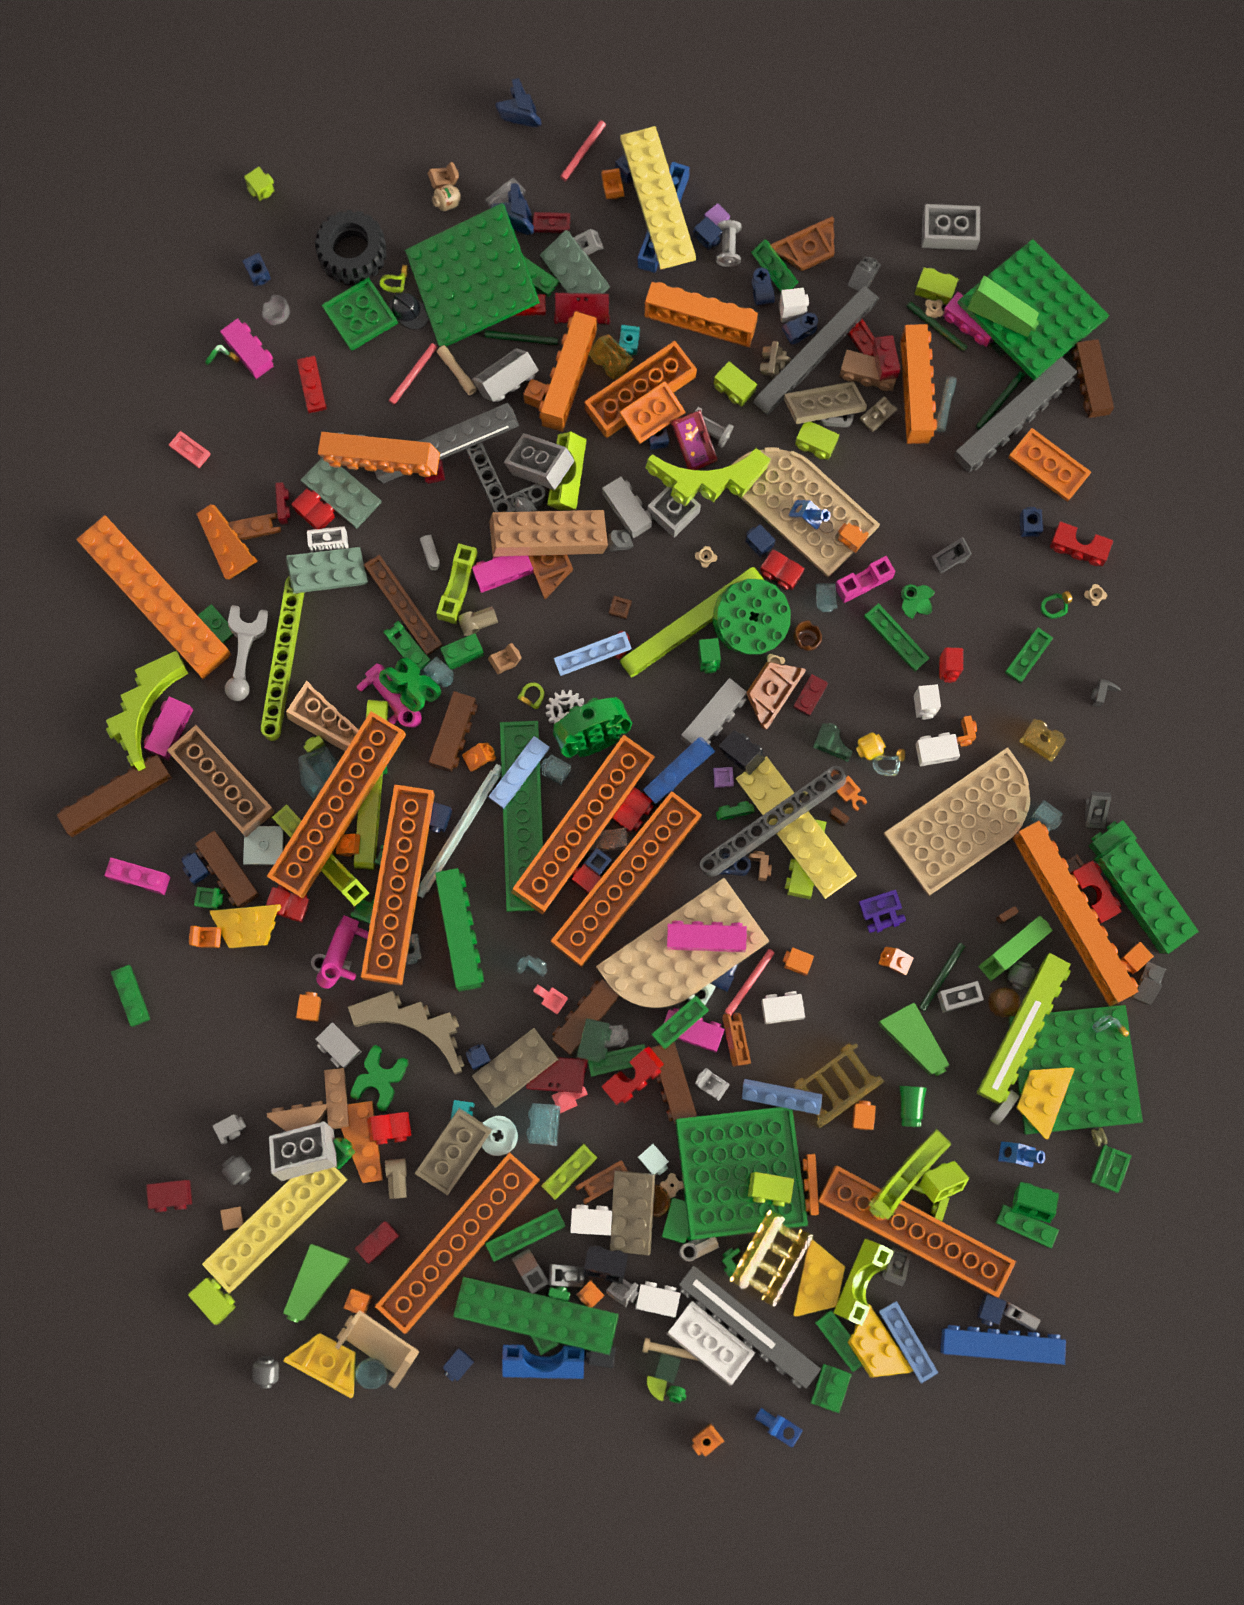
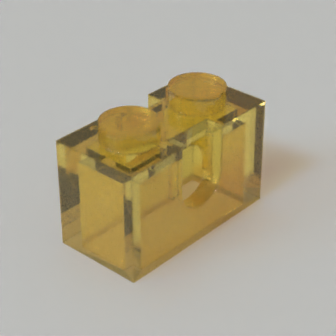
[588,334,634,379]
[1019,719,1067,762]

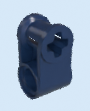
[752,268,775,306]
[782,313,818,345]
[720,853,751,876]

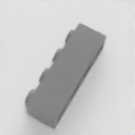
[681,678,747,746]

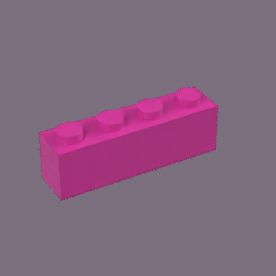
[667,921,747,952]

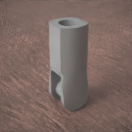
[420,535,440,571]
[1003,1302,1040,1332]

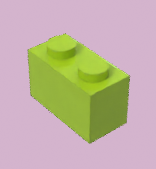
[915,268,958,305]
[714,362,757,407]
[795,421,839,460]
[919,1161,969,1203]
[748,1172,794,1207]
[188,1278,236,1325]

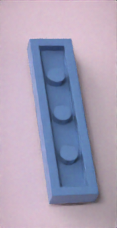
[742,1079,822,1115]
[879,1301,938,1383]

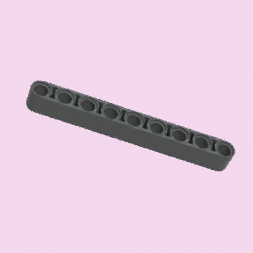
[753,286,879,415]
[700,766,846,877]

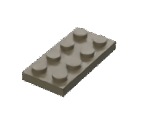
[784,381,867,424]
[472,1028,558,1108]
[415,1108,492,1195]
[610,1170,655,1255]

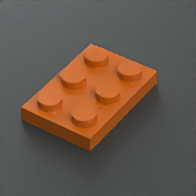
[619,381,686,444]

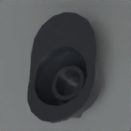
[389,292,429,330]

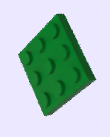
[322,277,398,351]

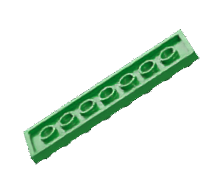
[453,1277,619,1355]

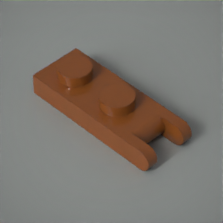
[228,513,281,541]
[723,1012,751,1067]
[575,1160,627,1204]

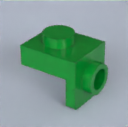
[194,887,223,910]
[333,1138,355,1169]
[721,1247,743,1280]

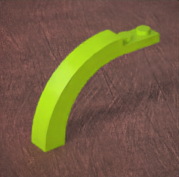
[272,804,369,906]

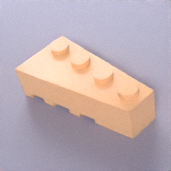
[286,681,359,751]

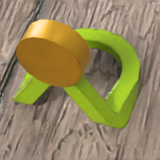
[380,265,408,293]
[518,683,545,709]

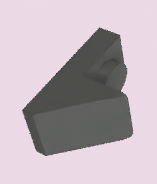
[932,537,972,573]
[1085,791,1111,829]
[1132,962,1166,1005]
[882,1247,911,1287]
[549,1264,584,1288]

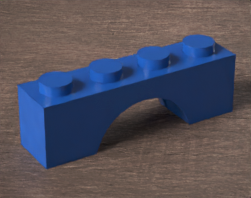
[643,737,715,804]
[502,1345,584,1379]

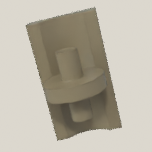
[760,341,791,379]
[860,396,897,432]

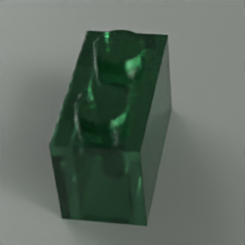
[577,1018,612,1064]

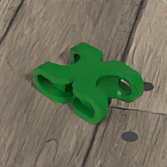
[379,657,441,712]
[351,1045,408,1112]

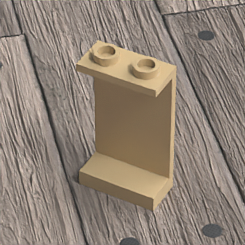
[336,1310,419,1388]

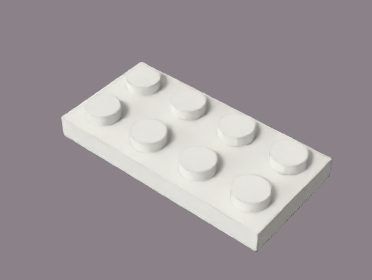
[667,1302,755,1386]

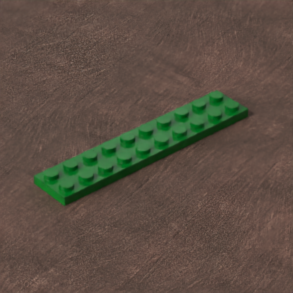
[500,721,543,912]

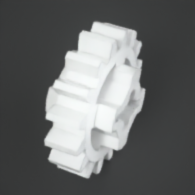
[546,690,584,724]

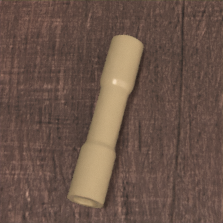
[437,345,477,395]

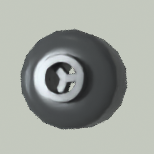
[1007,960,1035,990]
[222,1155,252,1185]
[252,1356,279,1389]

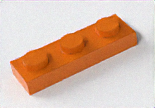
[803,1154,819,1215]

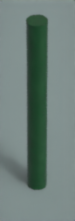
[907,302,968,352]
[485,330,558,345]
[975,371,1025,430]
[918,943,965,1012]

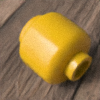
[856,732,886,761]

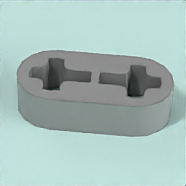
[818,414,854,427]
[990,1090,1019,1126]

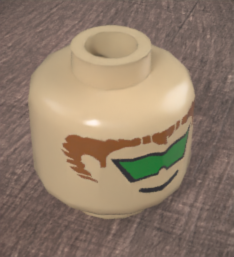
[432,184,461,211]

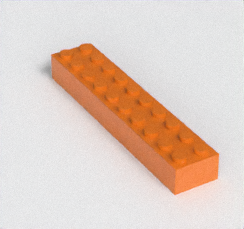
[76,515,231,679]
[267,711,406,898]
[511,735,655,915]
[361,785,435,985]
[551,791,702,968]
[1012,821,1139,1007]
[375,1153,540,1334]
[818,1166,1016,1298]

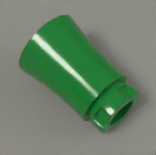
[899,1086,927,1127]

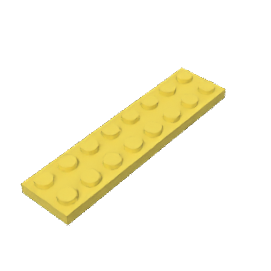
[620,126,696,269]
[736,756,857,899]
[202,1167,347,1293]

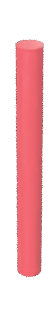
[560,121,606,181]
[389,343,437,405]
[725,949,775,1015]

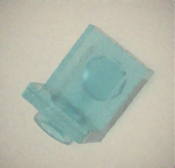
[816,583,838,612]
[516,955,548,977]

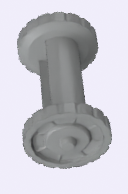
[716,220,741,267]
[695,407,733,448]

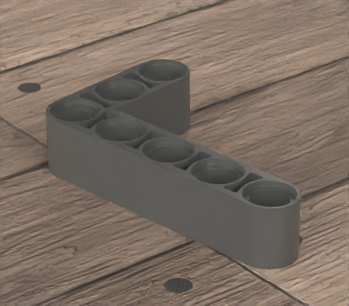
[465,442,546,512]

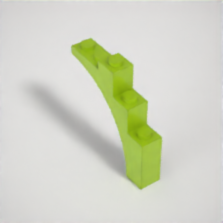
[645,448,771,506]
[106,650,188,771]
[869,1129,951,1220]

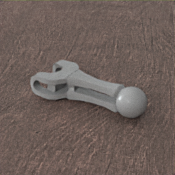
[225,605,268,701]

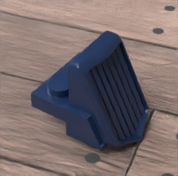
[495,78,542,127]
[491,183,534,235]

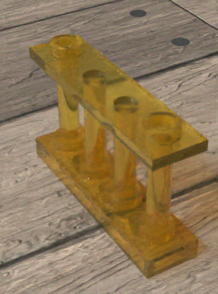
[793,1043,884,1129]
[730,1210,814,1307]

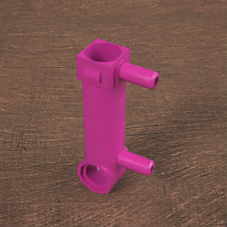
[357,664,422,728]
[316,915,369,989]

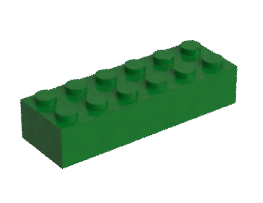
[1094,836,1199,954]
[435,868,484,992]

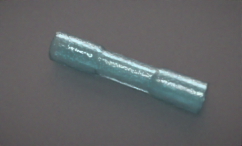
[936,376,957,432]

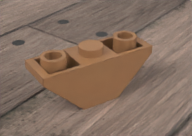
[267,1101,327,1132]

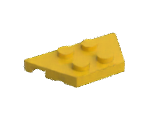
[210,904,281,948]
[1016,1068,1074,1140]
[793,1239,845,1316]
[848,1304,913,1378]
[284,1333,356,1398]

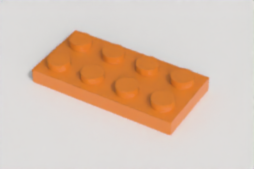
[1008,428,1091,502]

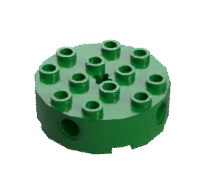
[713,579,791,655]
[553,697,632,758]

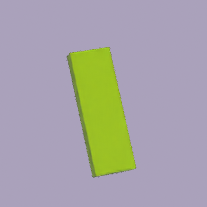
[541,1144,597,1200]

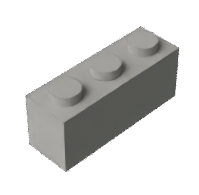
[602,477,653,539]

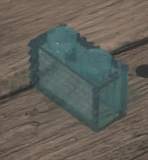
[527,1103,561,1146]

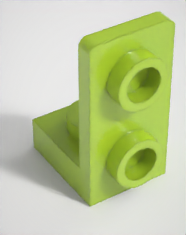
[910,1183,950,1221]

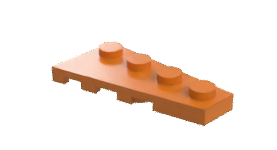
[197,504,258,580]
[341,1101,383,1183]

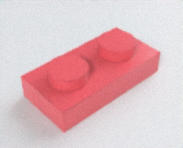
[169,431,211,468]

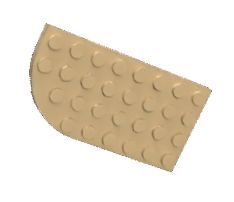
[732,448,880,578]
[884,747,1030,896]
[596,878,769,1008]

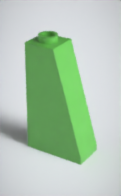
[967,276,1039,336]
[978,916,1053,981]
[878,1003,949,1076]
[283,1244,350,1323]

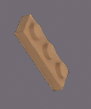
[324,1068,349,1129]

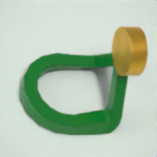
[205,345,240,365]
[1040,591,1072,619]

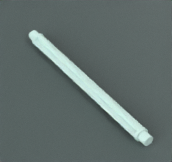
[418,764,502,898]

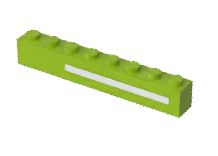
[977,953,1071,1104]

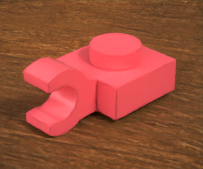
[533,985,568,1015]
[552,1087,588,1114]

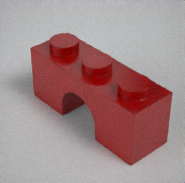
[1050,522,1114,566]
[1069,861,1122,923]
[602,1047,664,1105]

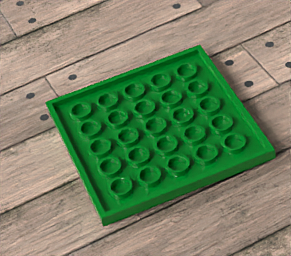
[405,203,540,347]
[957,239,1109,380]
[1008,1005,1143,1135]
[675,1107,808,1240]

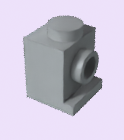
[574,229,604,255]
[213,1114,246,1144]

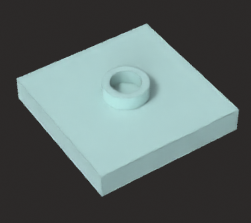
[243,826,284,865]

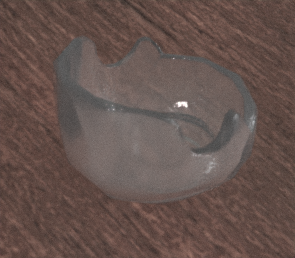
[262,295,290,325]

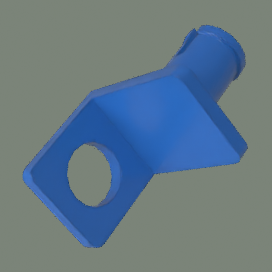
[789,500,830,529]
[999,1142,1045,1167]
[755,1408,802,1447]

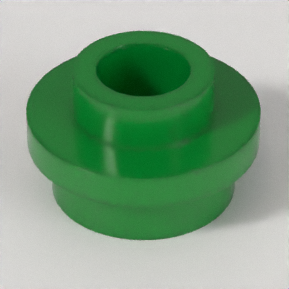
[666,1386,686,1403]

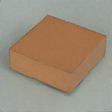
[220,1207,244,1230]

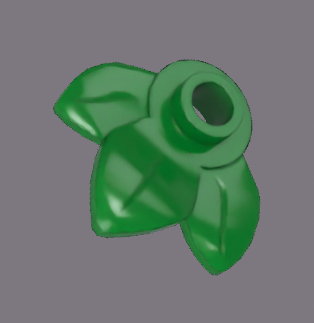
[901,584,935,619]

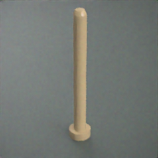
[642,1338,699,1361]

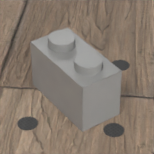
[937,981,984,1013]
[316,1022,362,1068]

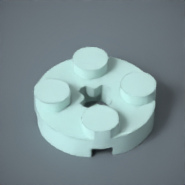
[481,1116,518,1156]

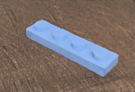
[554,631,632,676]
[488,736,550,809]

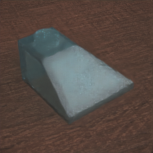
[298,746,338,799]

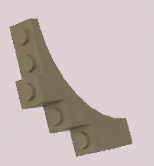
[348,991,464,1075]

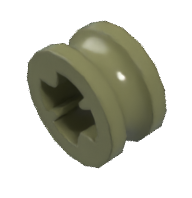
[1091,1127,1107,1147]

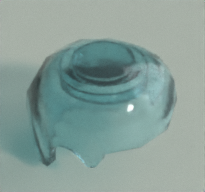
[356,1358,387,1389]

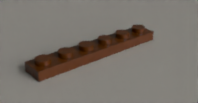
[364,554,443,656]

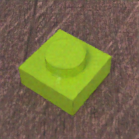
[303,735,325,757]

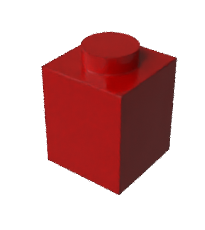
[572,864,601,894]

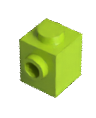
[244,167,274,201]

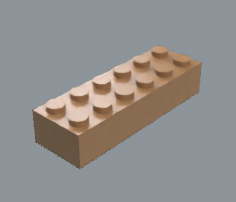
[489,510,608,557]
[167,725,275,837]

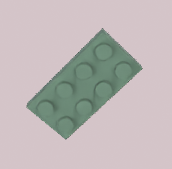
[540,230,610,300]
[301,458,382,529]
[285,547,368,594]

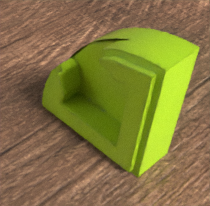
[647,1376,667,1401]

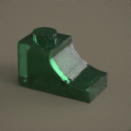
[813,723,853,762]

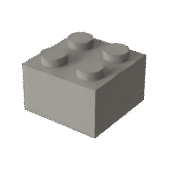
[647,487,701,538]

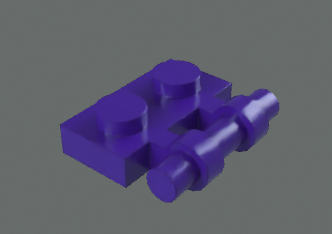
[858,890,906,933]

